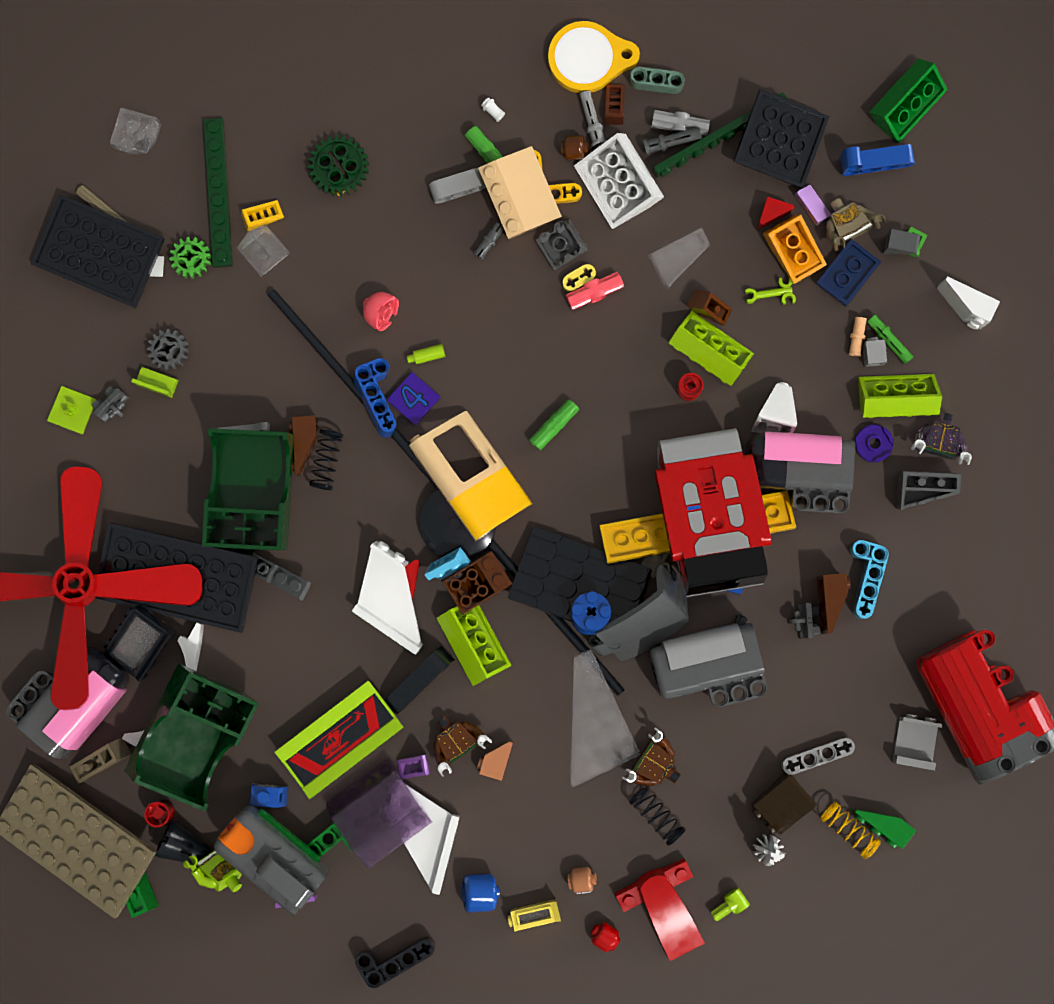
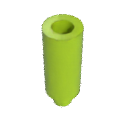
[407,344,446,364]

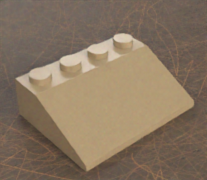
[478,146,562,239]

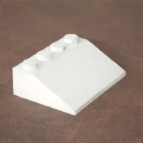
[574,133,664,229]

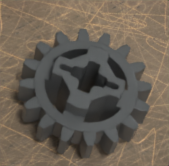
[146,329,190,371]

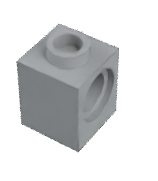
[862,337,887,367]

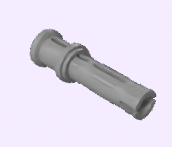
[579,91,607,149]

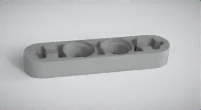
[781,738,855,775]

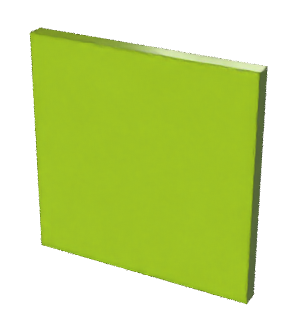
[47,386,97,435]

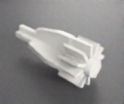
[753,834,786,866]

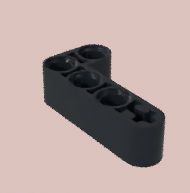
[385,646,455,714]
[355,937,435,988]

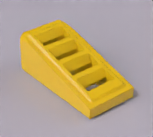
[241,200,284,231]

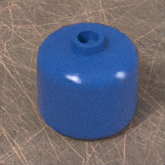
[462,873,500,913]

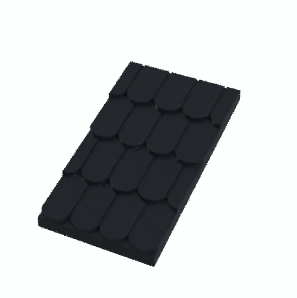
[507,527,652,623]

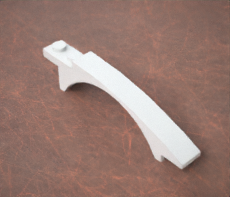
[122,623,204,746]

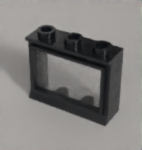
[102,605,177,682]

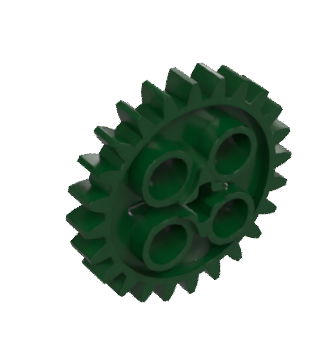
[308,135,370,197]

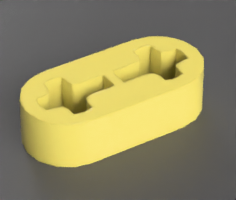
[563,264,596,293]

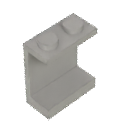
[892,714,942,771]

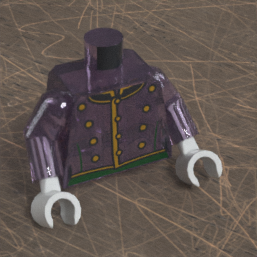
[911,413,972,465]

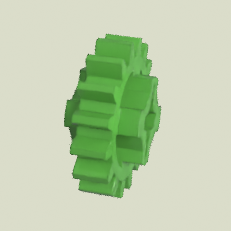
[169,237,212,279]

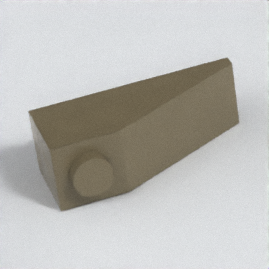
[70,738,132,784]

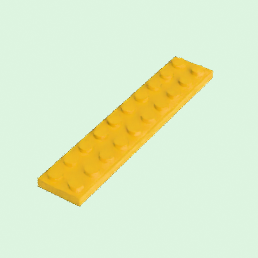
[599,491,796,564]

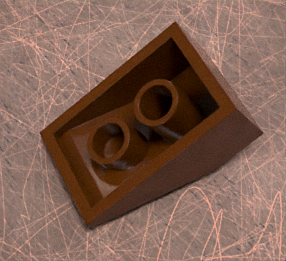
[817,573,851,634]

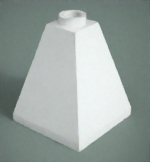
[752,382,797,434]

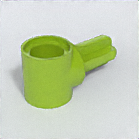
[711,887,750,921]

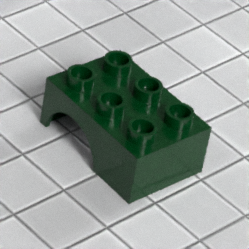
[202,428,294,551]
[124,663,259,812]

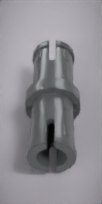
[473,222,504,260]

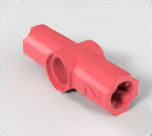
[566,272,624,310]

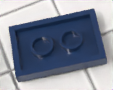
[816,239,881,307]

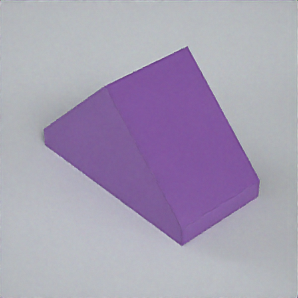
[397,754,431,779]

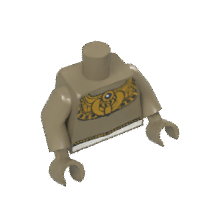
[826,198,886,251]

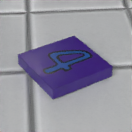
[387,372,441,426]

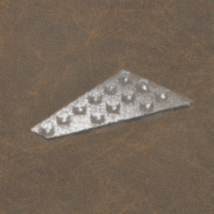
[570,649,641,787]

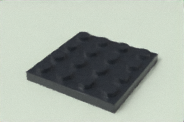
[733,89,830,188]

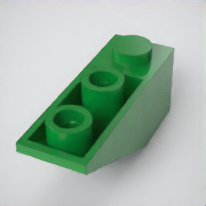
[852,808,917,849]

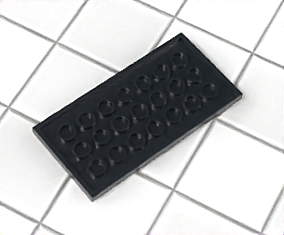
[95,522,259,633]

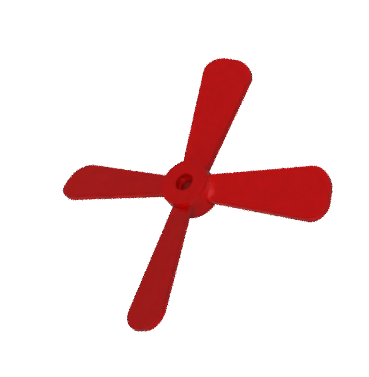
[0,467,202,711]

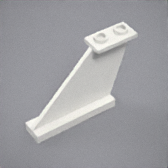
[352,541,424,655]
[384,779,460,895]

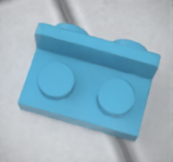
[424,547,471,580]

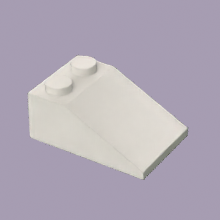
[937,276,1000,330]

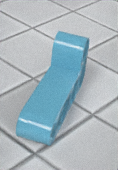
[849,540,889,619]

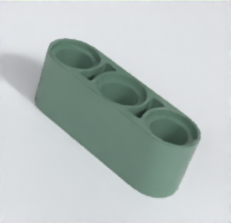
[629,67,685,94]

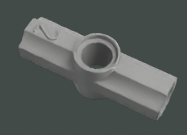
[651,110,710,137]

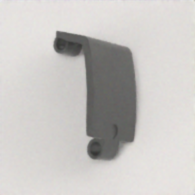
[588,562,689,662]

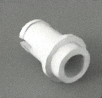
[481,98,505,122]

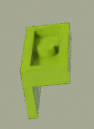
[131,367,178,398]

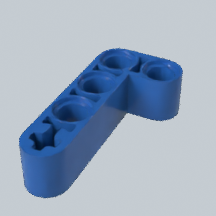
[840,144,915,176]
[353,358,396,438]

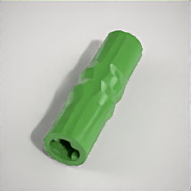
[465,126,503,164]
[529,399,580,451]

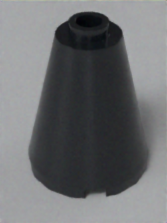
[155,820,212,864]

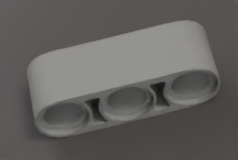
[429,168,486,204]

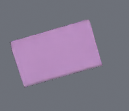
[794,185,831,226]

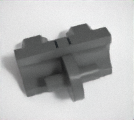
[92,386,129,423]
[789,603,821,639]

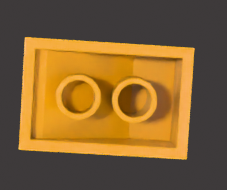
[763,214,827,284]

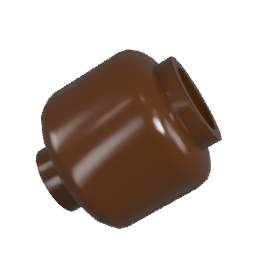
[561,135,589,161]

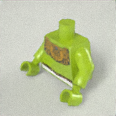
[183,851,242,893]

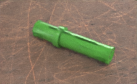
[867,314,914,364]

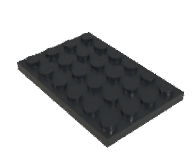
[31,195,165,308]

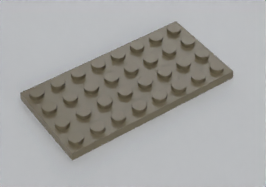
[0,763,157,919]

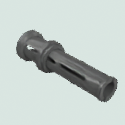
[643,127,702,156]

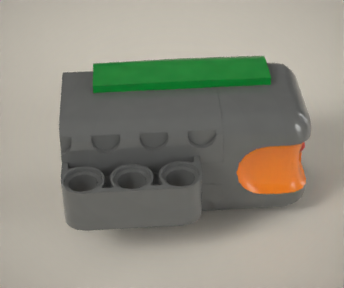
[214,805,329,916]

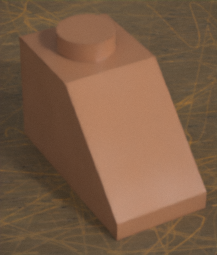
[477,741,513,781]

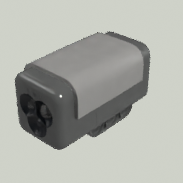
[649,623,767,707]

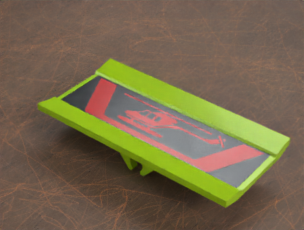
[275,681,404,799]

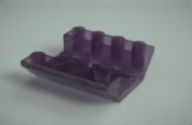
[326,758,432,869]

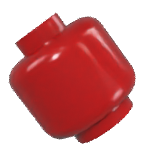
[590,922,621,952]

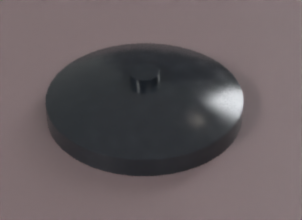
[419,489,496,559]

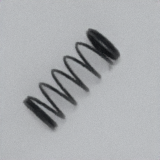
[309,429,344,490]
[629,786,686,846]

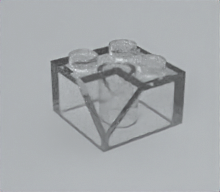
[110,108,162,155]

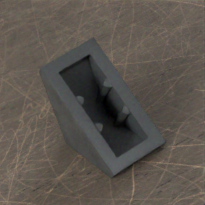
[883,229,920,255]

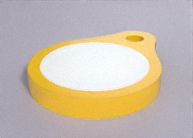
[548,21,640,94]

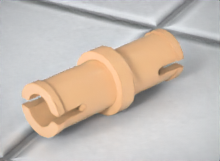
[849,317,867,357]

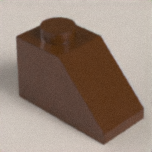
[687,289,732,326]

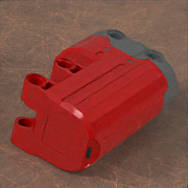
[916,630,1054,785]

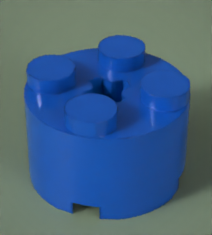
[571,591,611,635]

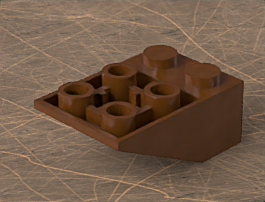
[443,551,512,615]

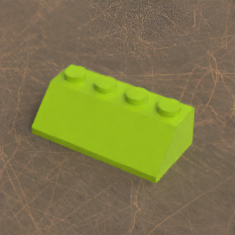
[669,311,754,386]
[858,374,942,418]
[436,606,511,686]

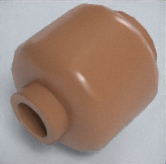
[568,867,597,894]

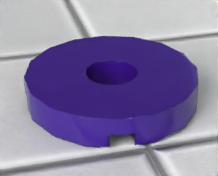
[855,424,894,463]

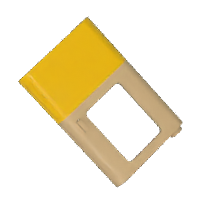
[409,411,533,541]

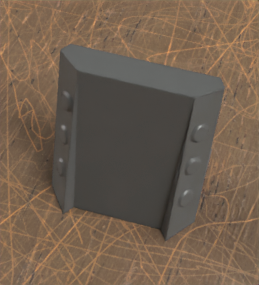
[535,218,588,270]

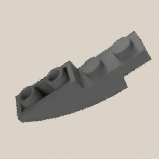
[245,550,312,601]

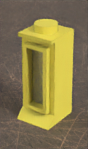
[507,899,561,932]

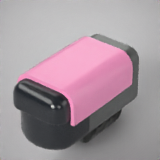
[746,432,855,514]
[7,647,129,759]

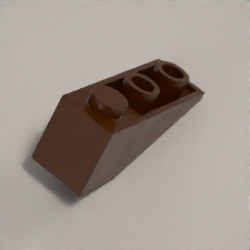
[289,416,318,476]

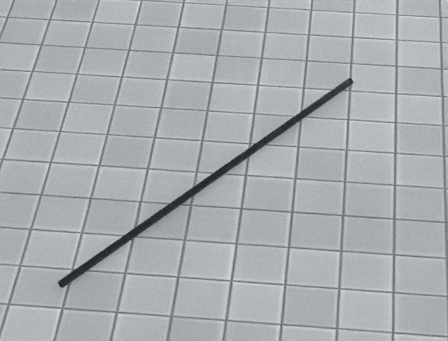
[268,289,625,696]

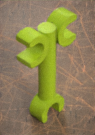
[745,278,796,305]

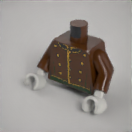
[434,716,492,777]
[622,727,681,786]

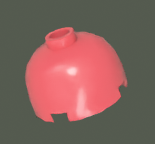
[363,292,399,331]

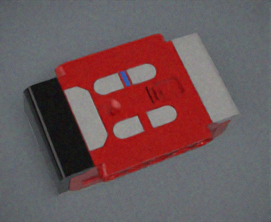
[655,428,771,597]

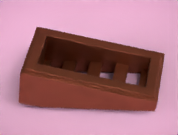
[605,84,625,125]

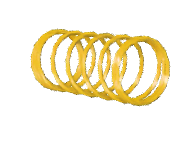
[820,802,881,859]

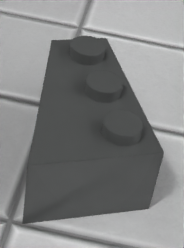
[896,470,961,510]

